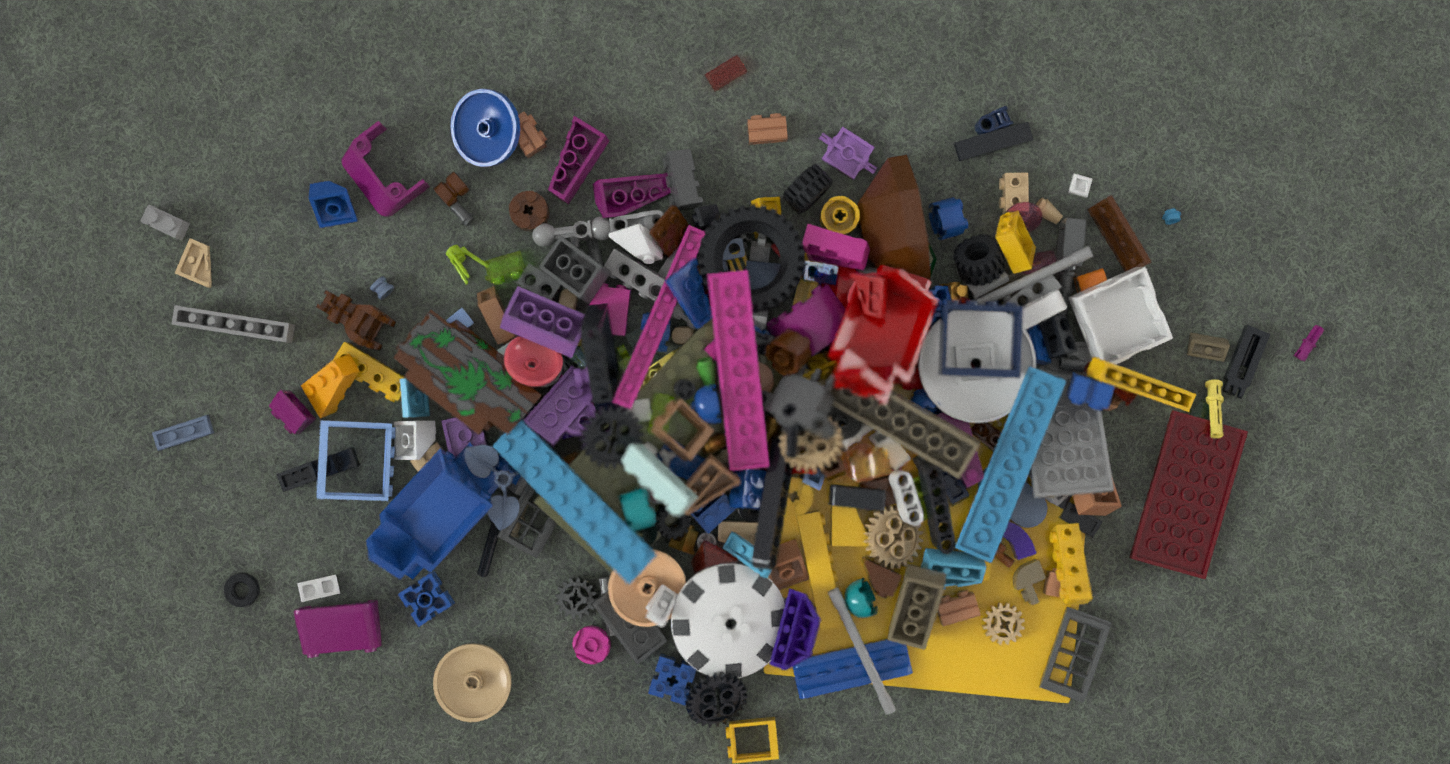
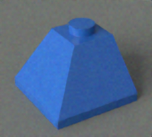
[309,181,358,228]

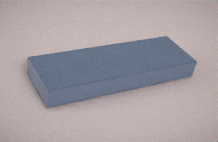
[152,415,214,451]

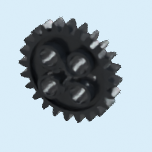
[579,405,644,469]
[685,671,748,728]

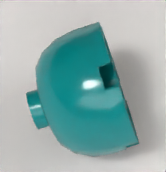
[844,578,878,618]

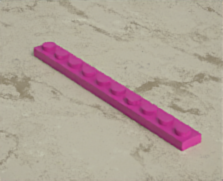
[612,225,705,410]

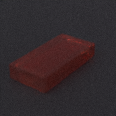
[705,55,747,92]

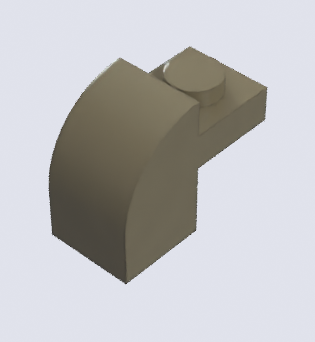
[1013,559,1046,605]

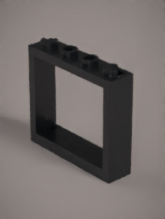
[579,303,620,404]

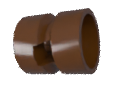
[433,171,470,207]

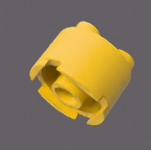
[820,196,860,235]
[785,477,813,516]

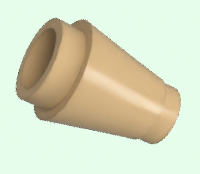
[1033,198,1063,224]

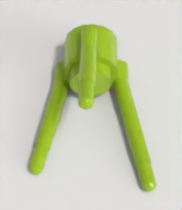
[446,245,489,284]

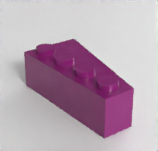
[548,116,609,205]
[937,412,984,488]

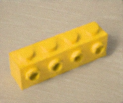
[332,342,404,403]
[1049,523,1092,605]

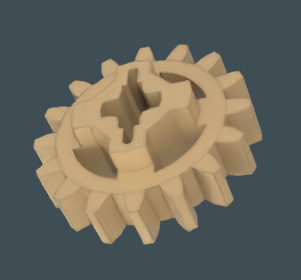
[982,602,1025,645]

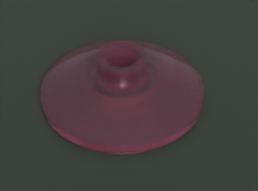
[1005,202,1042,232]

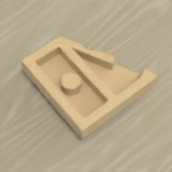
[175,238,212,288]

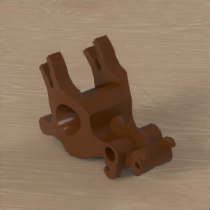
[316,290,396,350]

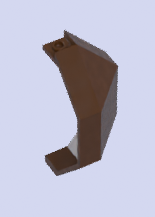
[857,155,931,290]

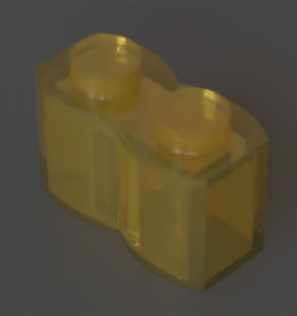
[849,447,892,480]

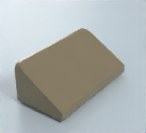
[1187,333,1230,362]

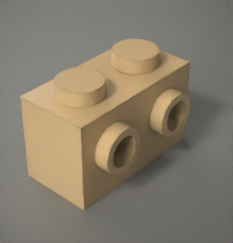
[999,173,1029,214]

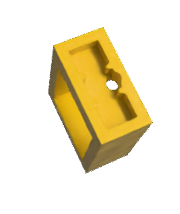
[996,211,1036,274]
[725,717,779,764]

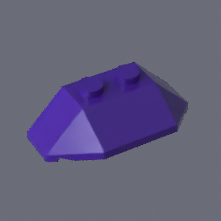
[770,589,821,670]

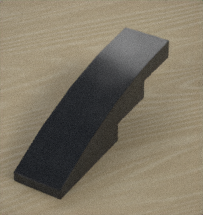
[953,122,1034,162]
[277,447,360,492]

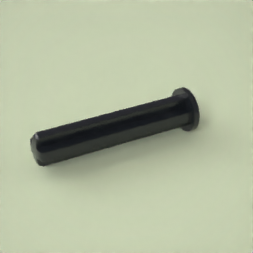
[477,519,500,577]

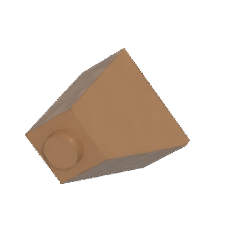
[477,286,515,345]

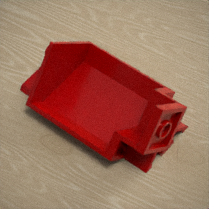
[828,265,939,405]

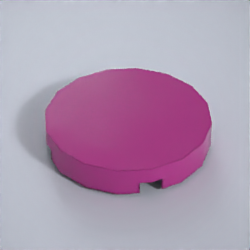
[572,625,611,665]

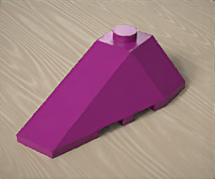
[592,173,671,218]

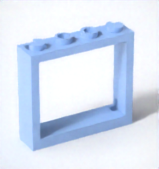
[317,420,396,501]

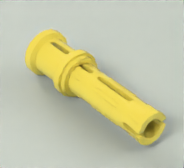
[1205,380,1224,438]

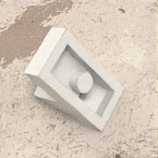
[645,584,678,627]

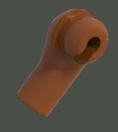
[995,542,1014,568]

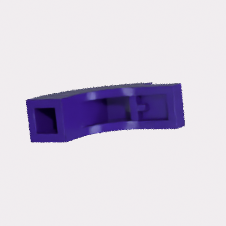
[1003,522,1037,560]

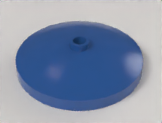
[450,89,520,167]

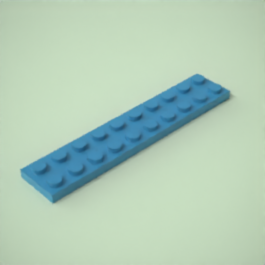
[955,366,1066,563]
[493,420,657,584]

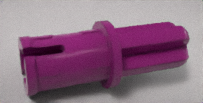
[1294,325,1324,362]

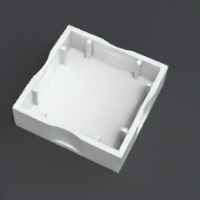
[1068,267,1173,364]

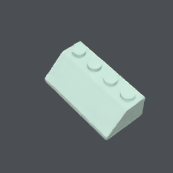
[621,444,699,516]

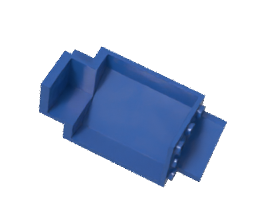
[366,442,499,579]

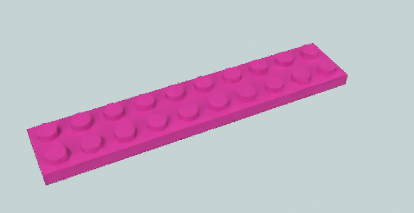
[708,270,769,471]

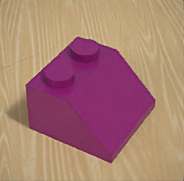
[269,390,316,434]

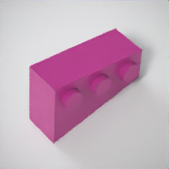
[802,224,870,270]

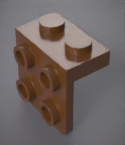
[650,205,689,258]

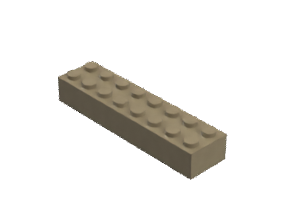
[830,387,980,478]

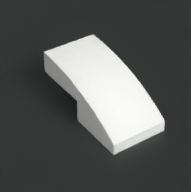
[297,574,340,602]

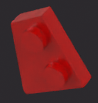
[851,272,887,318]

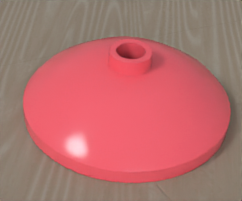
[504,336,563,386]

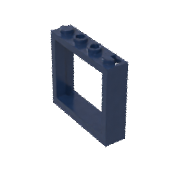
[938,300,1023,378]

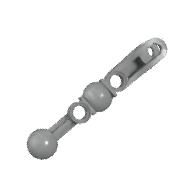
[532,210,664,247]

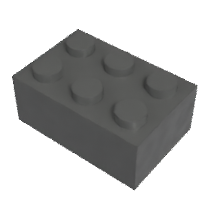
[538,236,611,303]

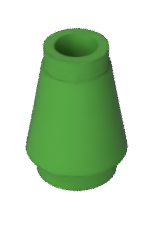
[696,357,716,386]

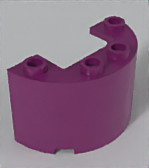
[766,284,846,356]

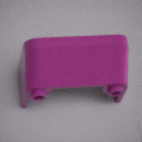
[342,121,430,217]

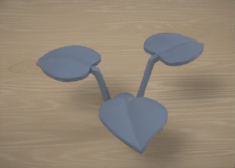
[465,445,520,530]

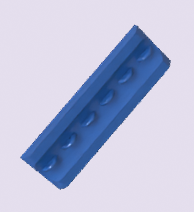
[793,639,913,699]

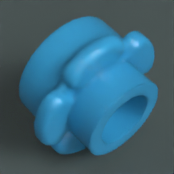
[1162,209,1181,225]

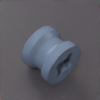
[370,276,395,300]

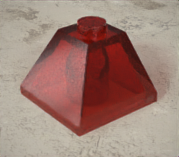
[691,539,738,575]

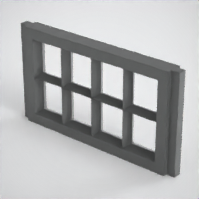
[1039,607,1111,703]

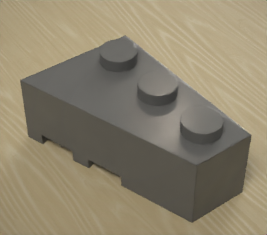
[663,149,703,211]

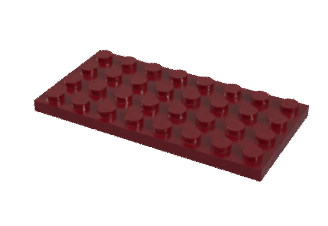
[1129,410,1248,579]

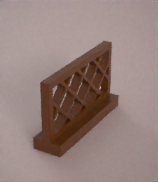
[1087,195,1152,272]

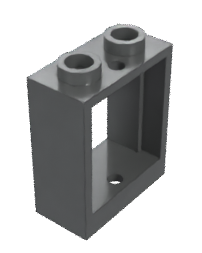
[1055,218,1086,272]

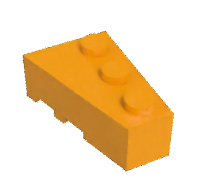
[301,354,359,419]

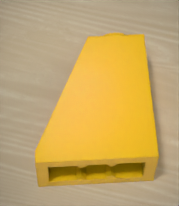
[831,505,869,546]

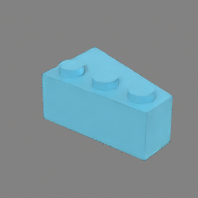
[921,548,986,590]

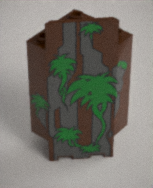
[394,310,541,435]

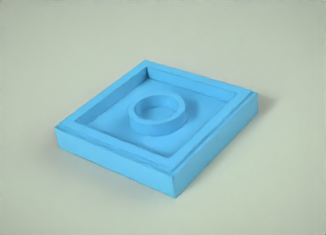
[400,378,430,418]

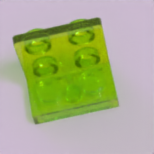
[484,250,526,285]

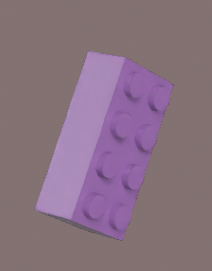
[500,286,585,358]

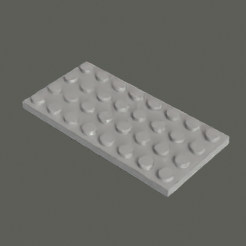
[1030,342,1114,499]

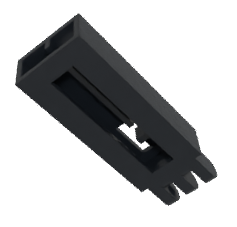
[1223,325,1270,399]

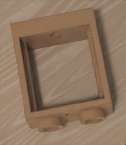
[650,399,714,461]

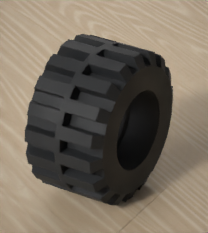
[782,164,833,214]
[953,234,1006,286]

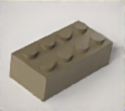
[887,564,946,650]

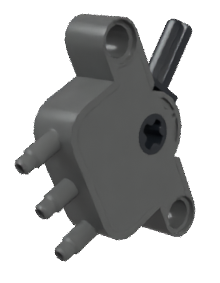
[761,364,836,459]

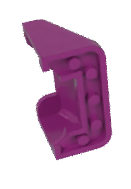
[294,600,382,658]

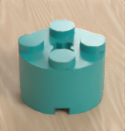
[618,488,656,532]

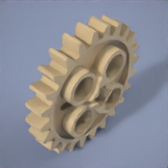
[779,416,844,473]
[863,506,923,569]

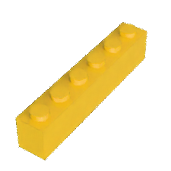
[1086,356,1196,412]
[796,510,844,630]

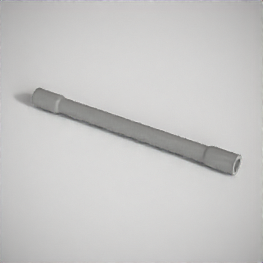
[964,246,1093,305]
[828,587,896,714]

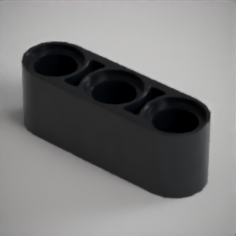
[828,484,887,511]

